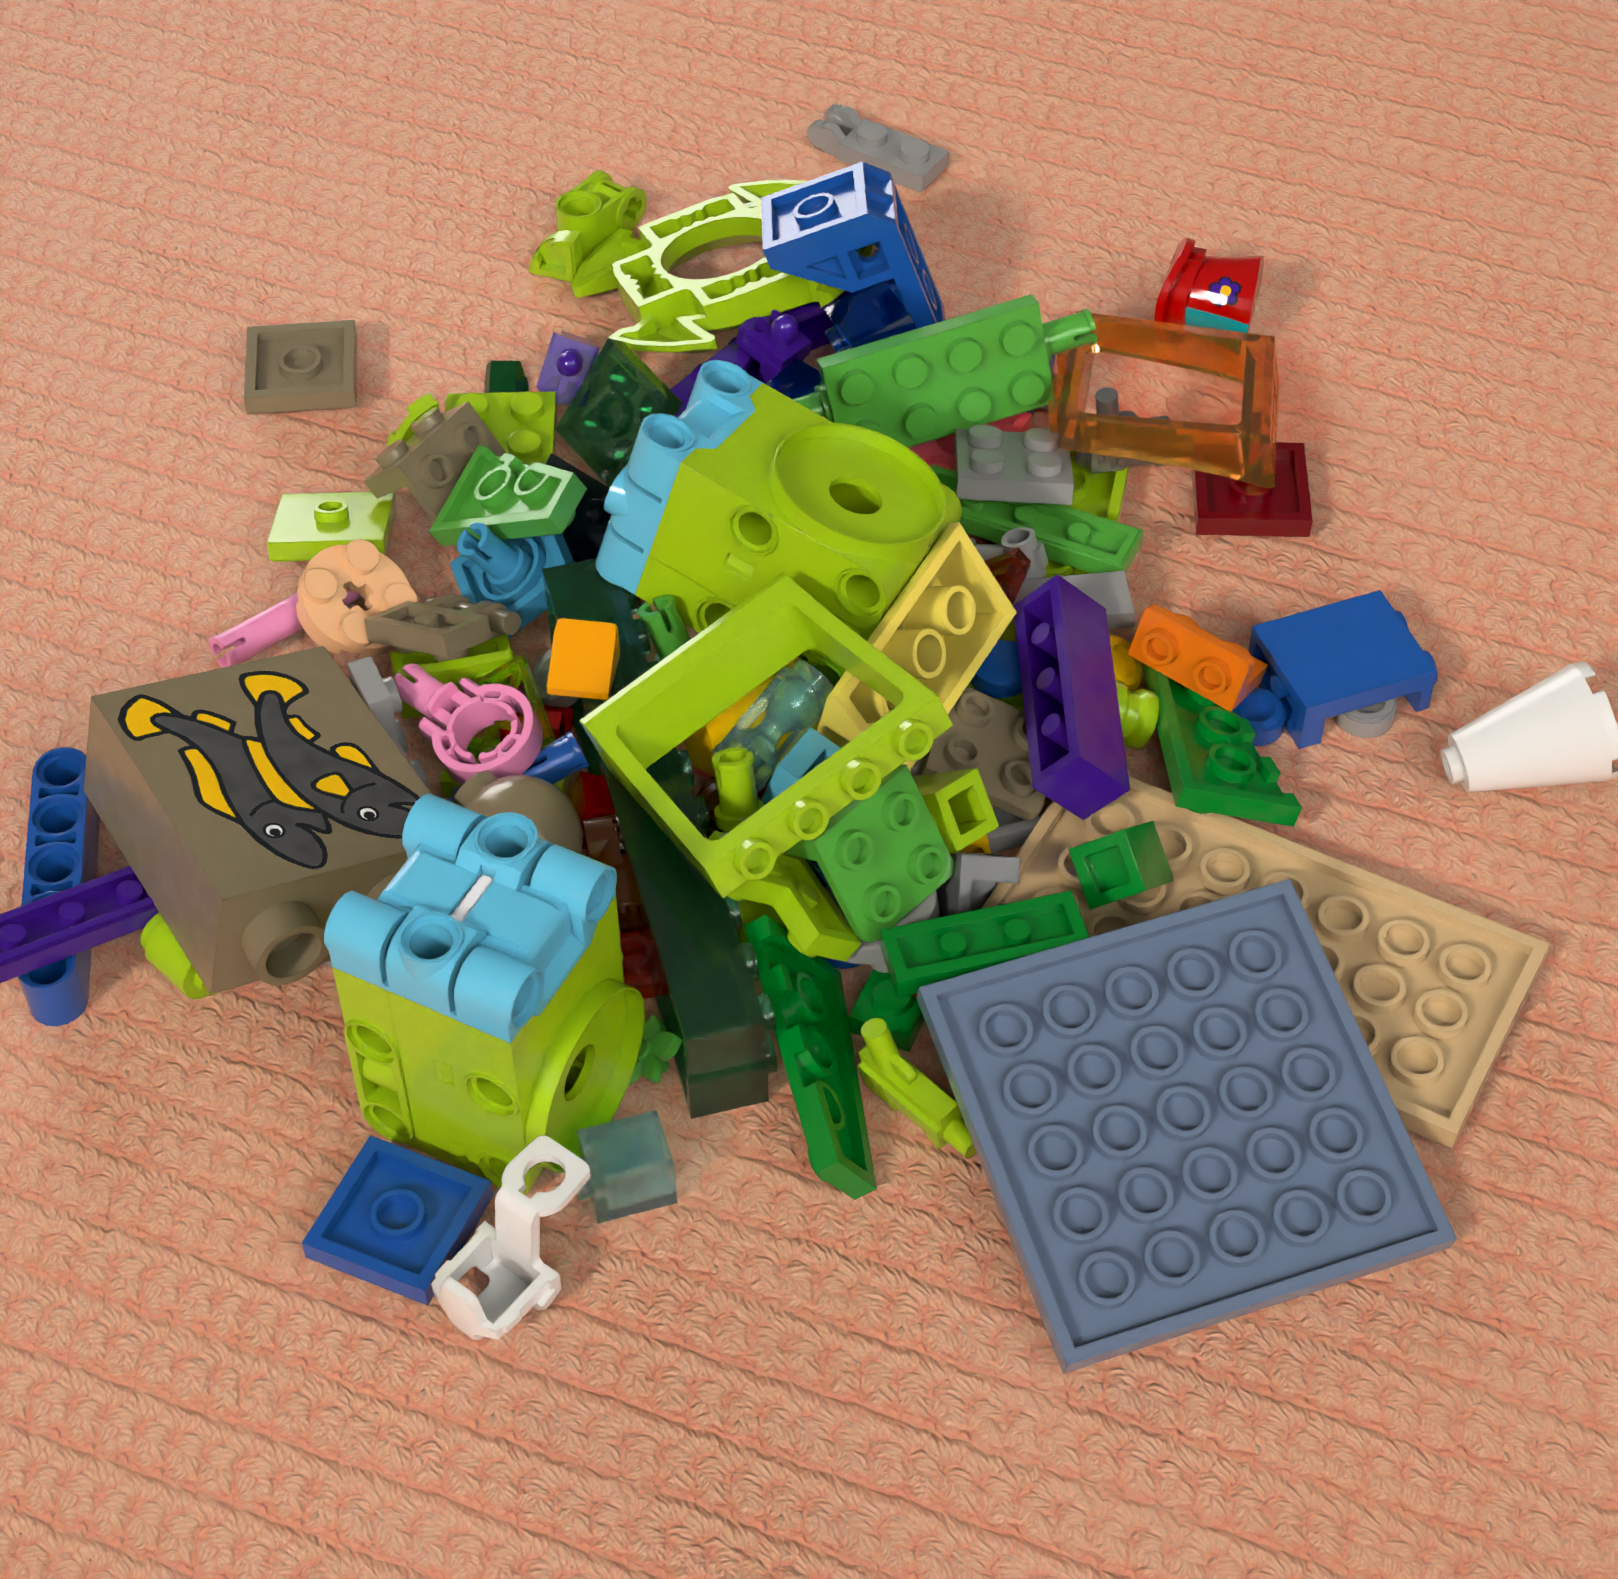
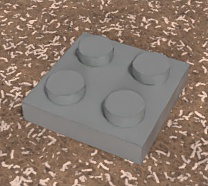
[954,425,1074,505]

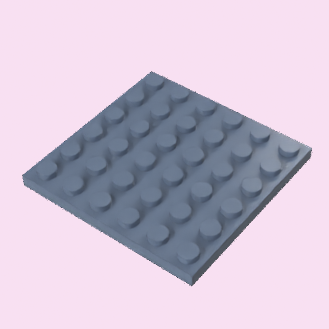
[916,879,1457,1374]

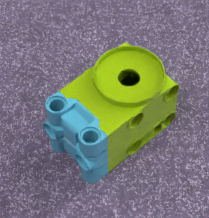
[596,360,962,707]
[324,793,645,1195]

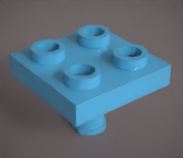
[450,522,583,639]

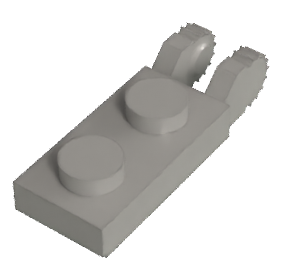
[807,103,949,192]

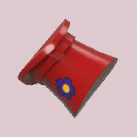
[1154,238,1264,353]

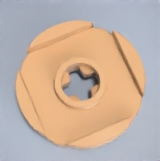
[295,539,418,658]

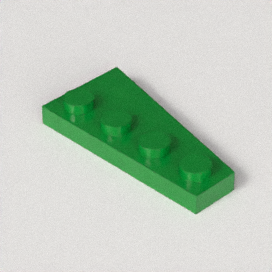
[1141,662,1302,827]
[744,914,877,1200]

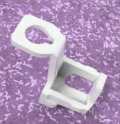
[431,1136,591,1340]

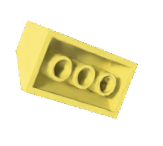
[817,522,1017,771]

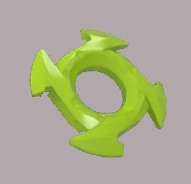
[570,180,876,354]

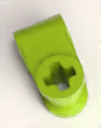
[555,170,647,260]

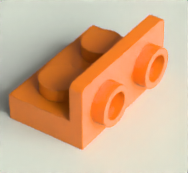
[1127,604,1268,712]

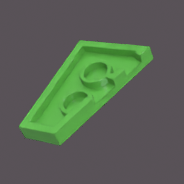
[428,445,587,546]

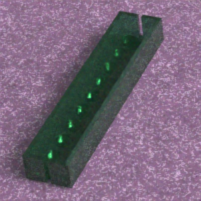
[542,558,778,1119]

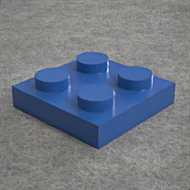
[302,1135,493,1306]

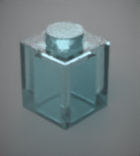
[576,1110,677,1224]

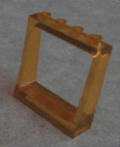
[1048,311,1280,488]

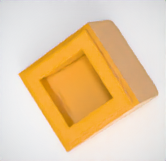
[547,618,620,700]

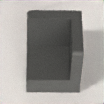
[936,852,1021,918]

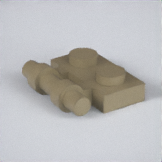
[364,594,521,662]

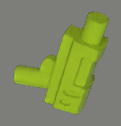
[858,1018,977,1159]

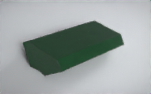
[484,360,528,393]

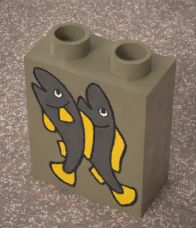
[84,646,431,994]

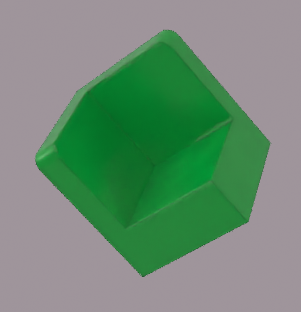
[1068,821,1173,910]

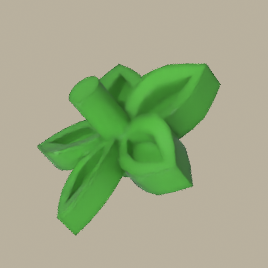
[628,1014,683,1086]

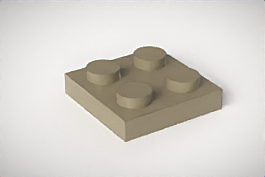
[244,320,357,414]

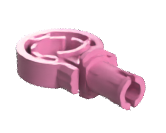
[393,663,543,785]

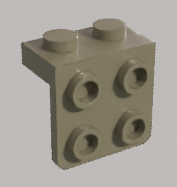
[364,402,506,554]
[910,687,1045,820]

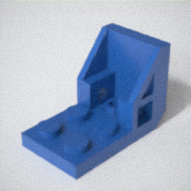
[761,161,945,332]

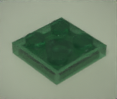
[555,338,683,488]

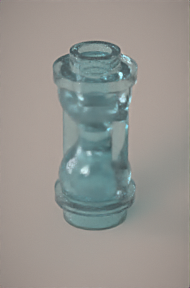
[711,659,834,792]

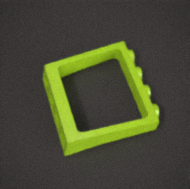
[580,572,953,899]

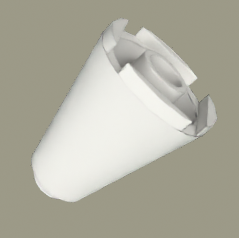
[1440,661,1618,793]

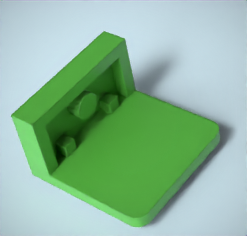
[784,764,954,943]

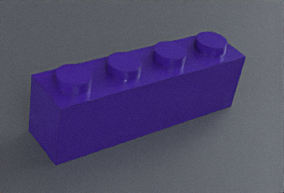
[1013,574,1130,820]

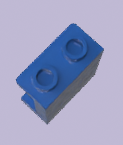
[1248,590,1438,749]

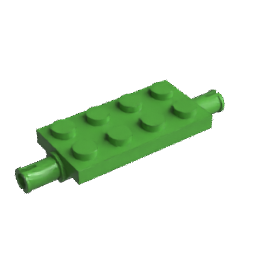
[792,294,1097,448]

